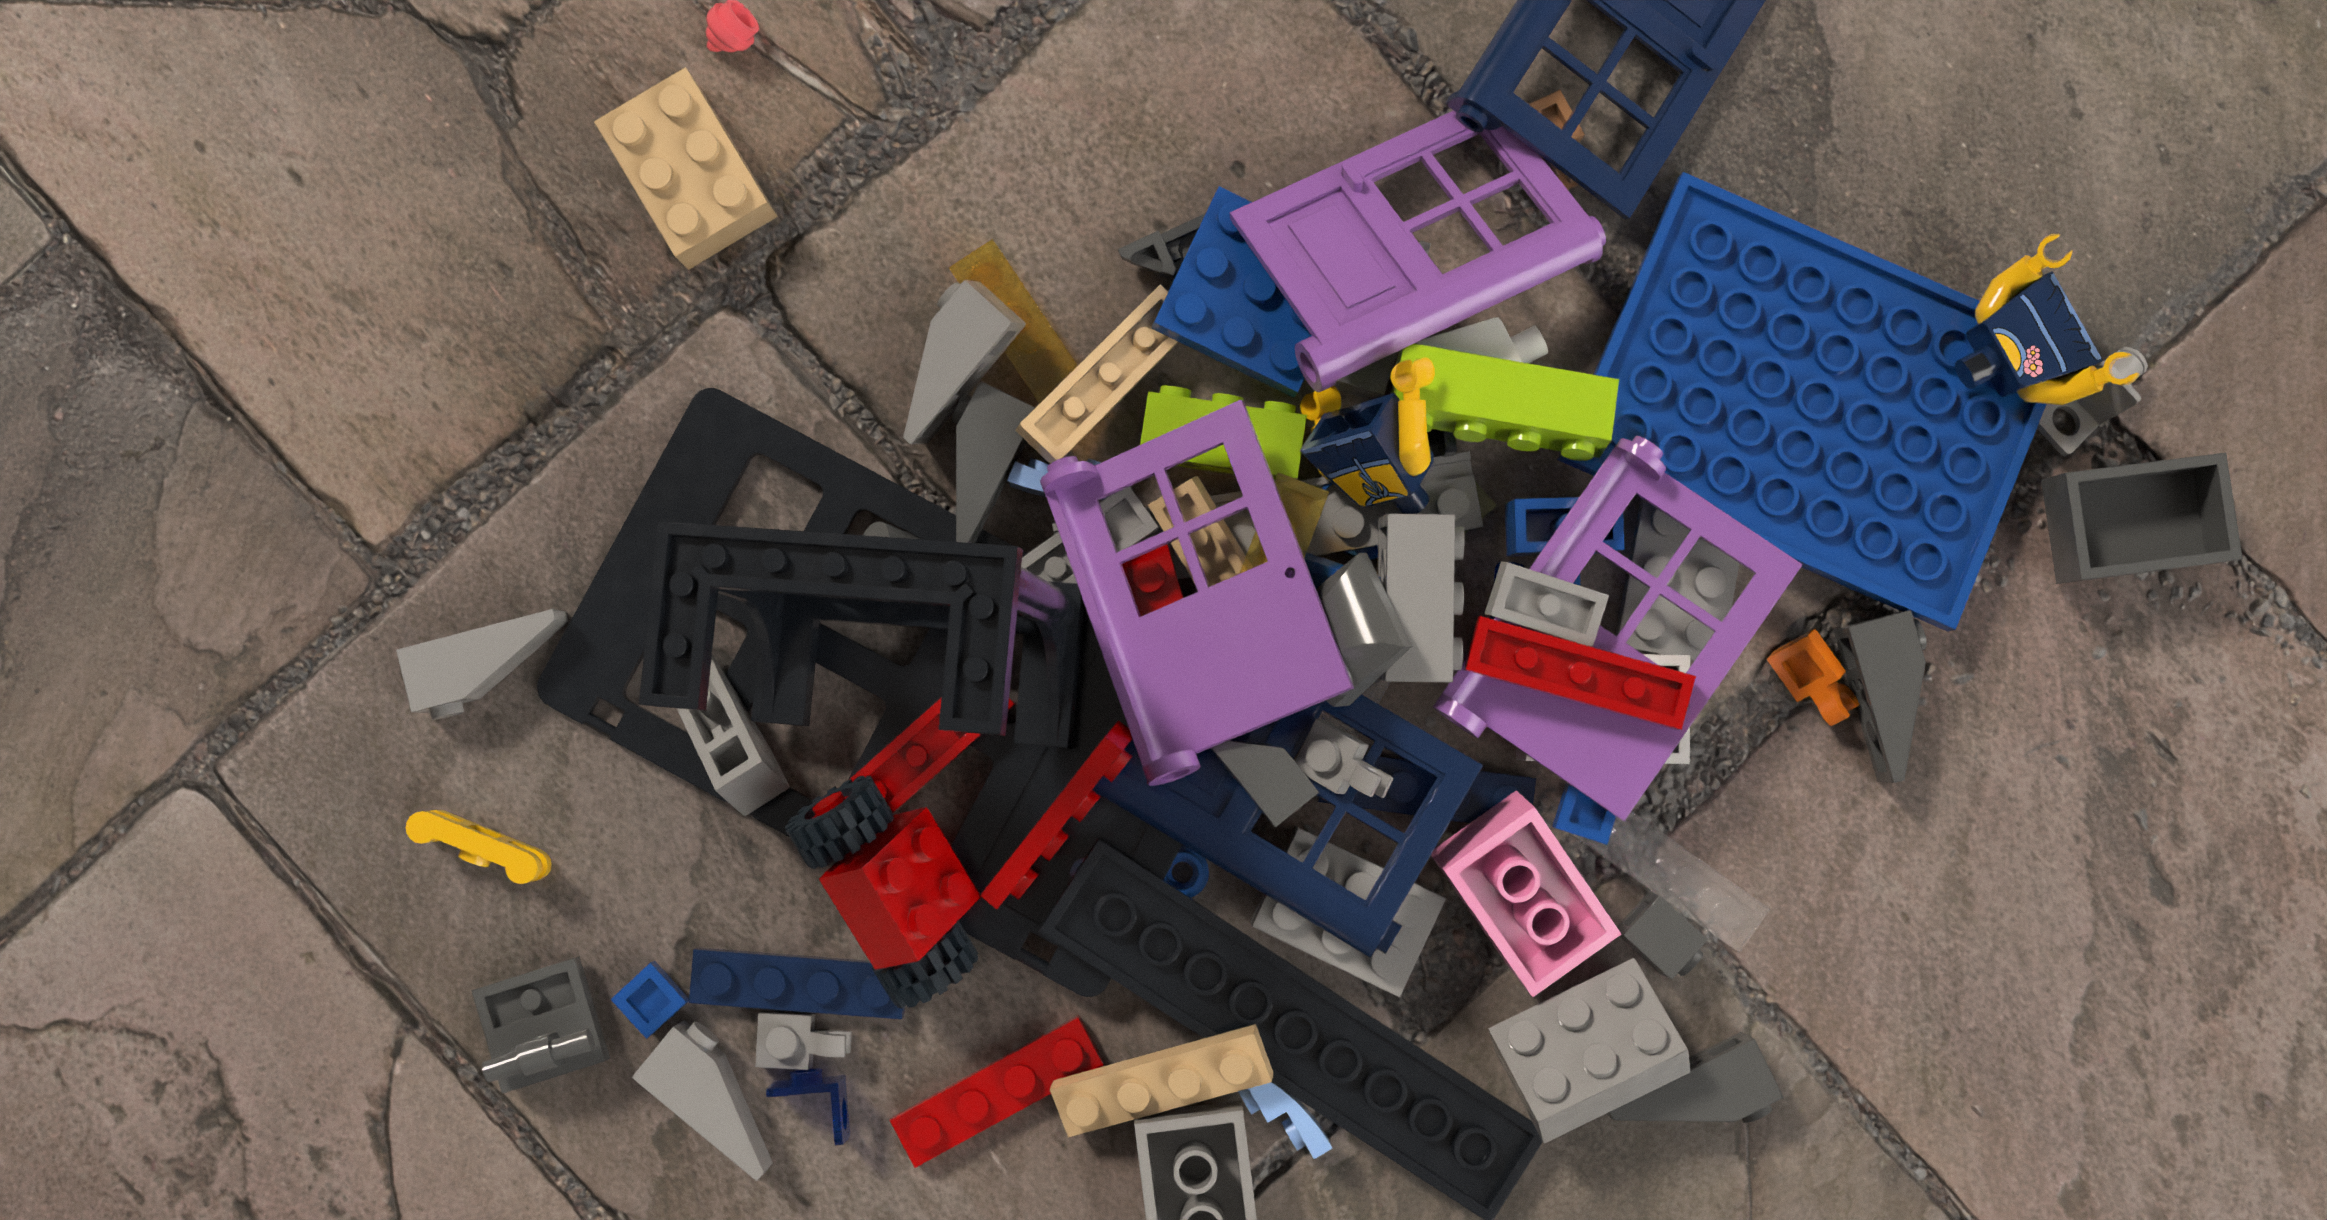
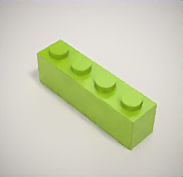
[1391,344,1619,461]

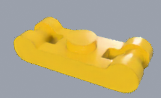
[405,810,552,884]

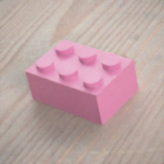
[1431,790,1621,997]

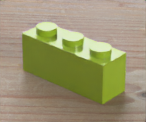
[1140,385,1307,483]

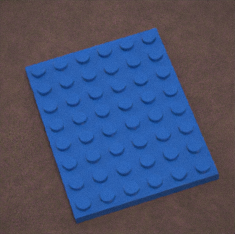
[1557,172,2046,632]

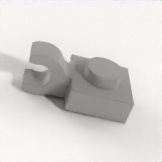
[1295,719,1394,798]
[755,1011,852,1070]

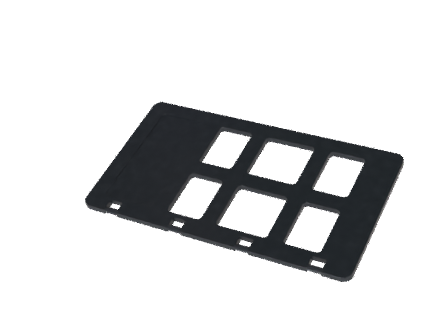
[537,388,1182,997]

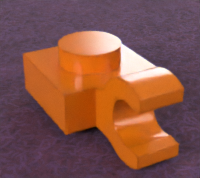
[1766,628,1859,726]

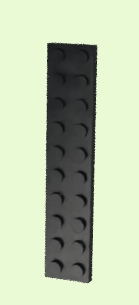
[1039,838,1543,1220]

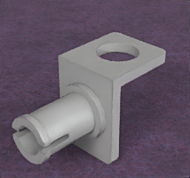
[2037,347,2148,456]

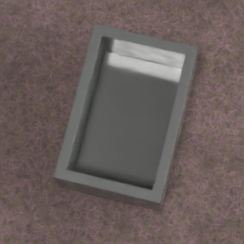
[2041,452,2243,584]

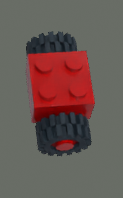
[785,776,981,1009]

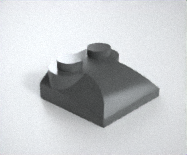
[1316,553,1412,707]

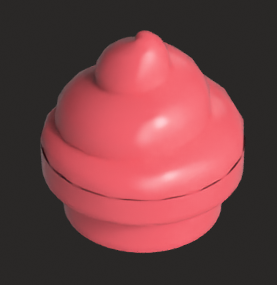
[705,0,759,53]

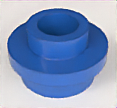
[1164,845,1209,898]

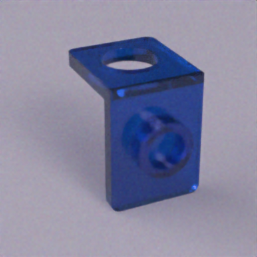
[766,1068,850,1146]

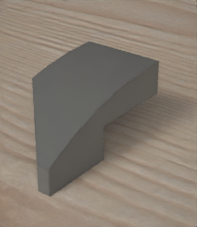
[1118,213,1206,281]
[1210,740,1319,827]

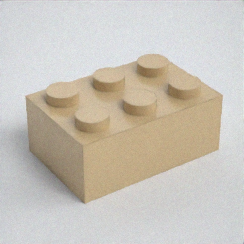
[594,67,778,270]

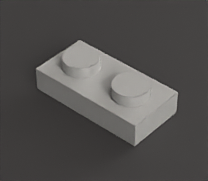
[1485,561,1609,647]

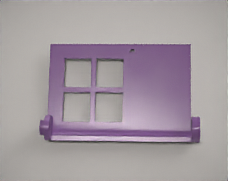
[1230,111,1606,392]
[1040,400,1354,786]
[1433,436,1803,821]

